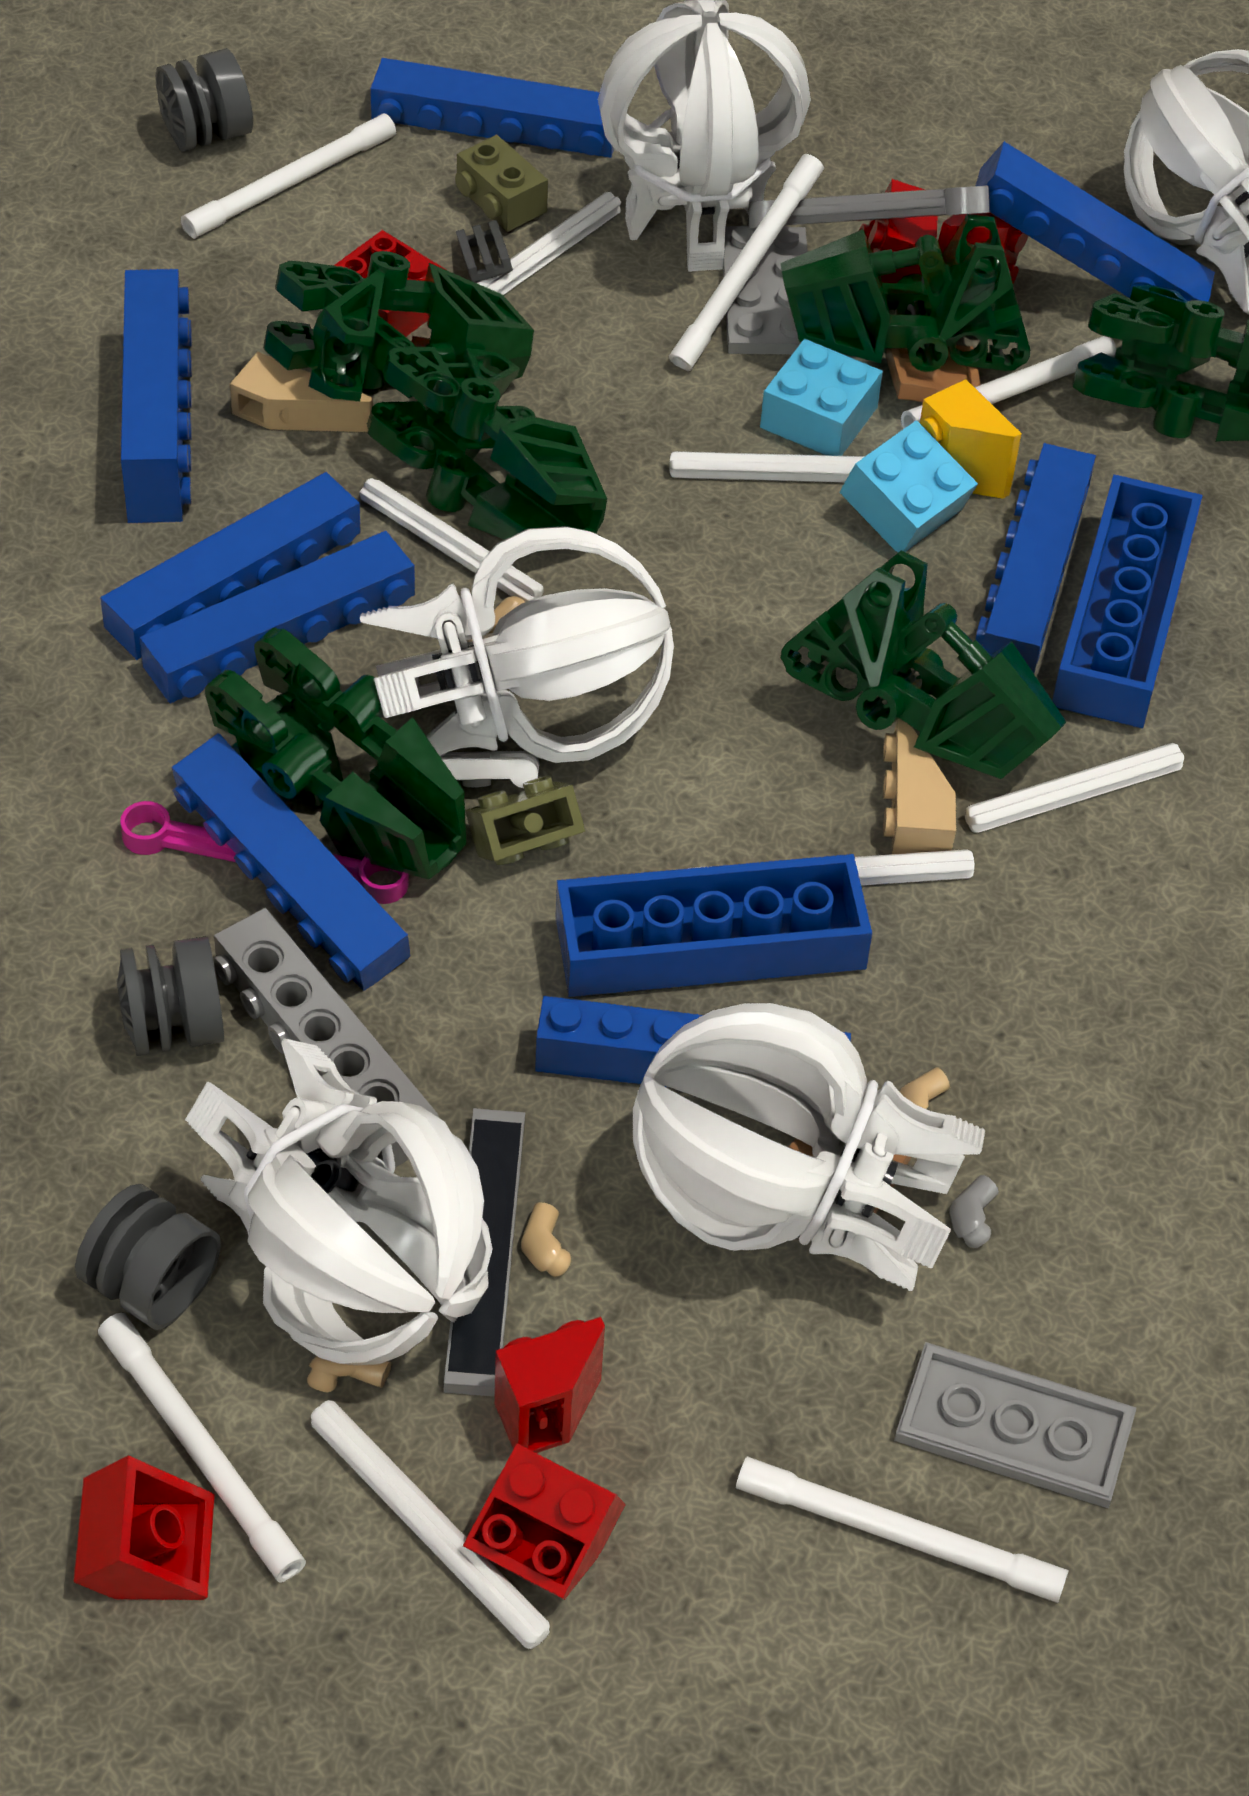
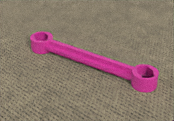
[120,801,409,904]

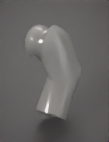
[949,1175,999,1248]

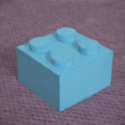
[760,339,883,456]
[839,420,978,552]

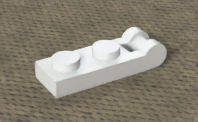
[440,751,540,788]

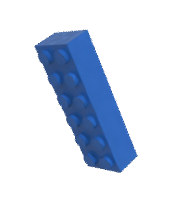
[121,269,192,523]
[1052,474,1203,729]
[555,854,872,997]

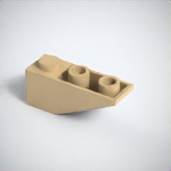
[230,352,373,432]
[883,718,956,854]

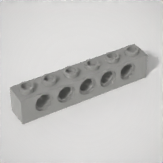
[213,907,439,1167]

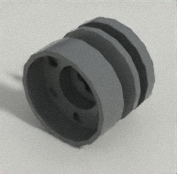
[155,48,253,152]
[116,936,224,1056]
[75,1183,221,1330]

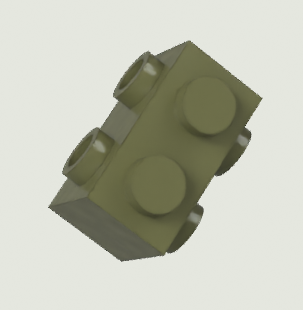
[455,135,548,232]
[465,776,586,865]

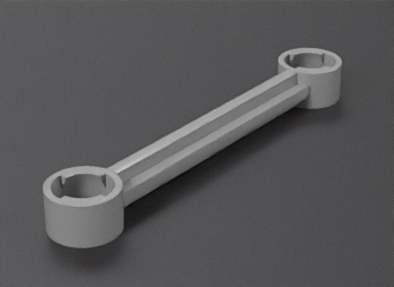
[748,186,990,228]

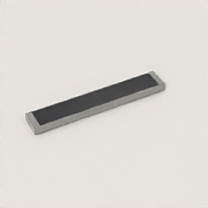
[444,1108,525,1396]

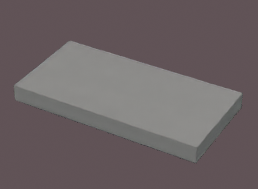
[894,1342,1137,1509]

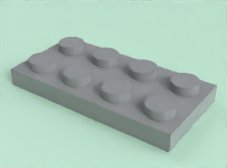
[723,226,808,355]

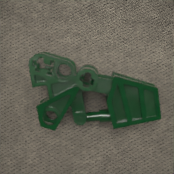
[780,214,1030,372]
[263,251,534,402]
[1072,285,1249,442]
[367,347,607,552]
[780,550,1066,779]
[205,628,467,880]

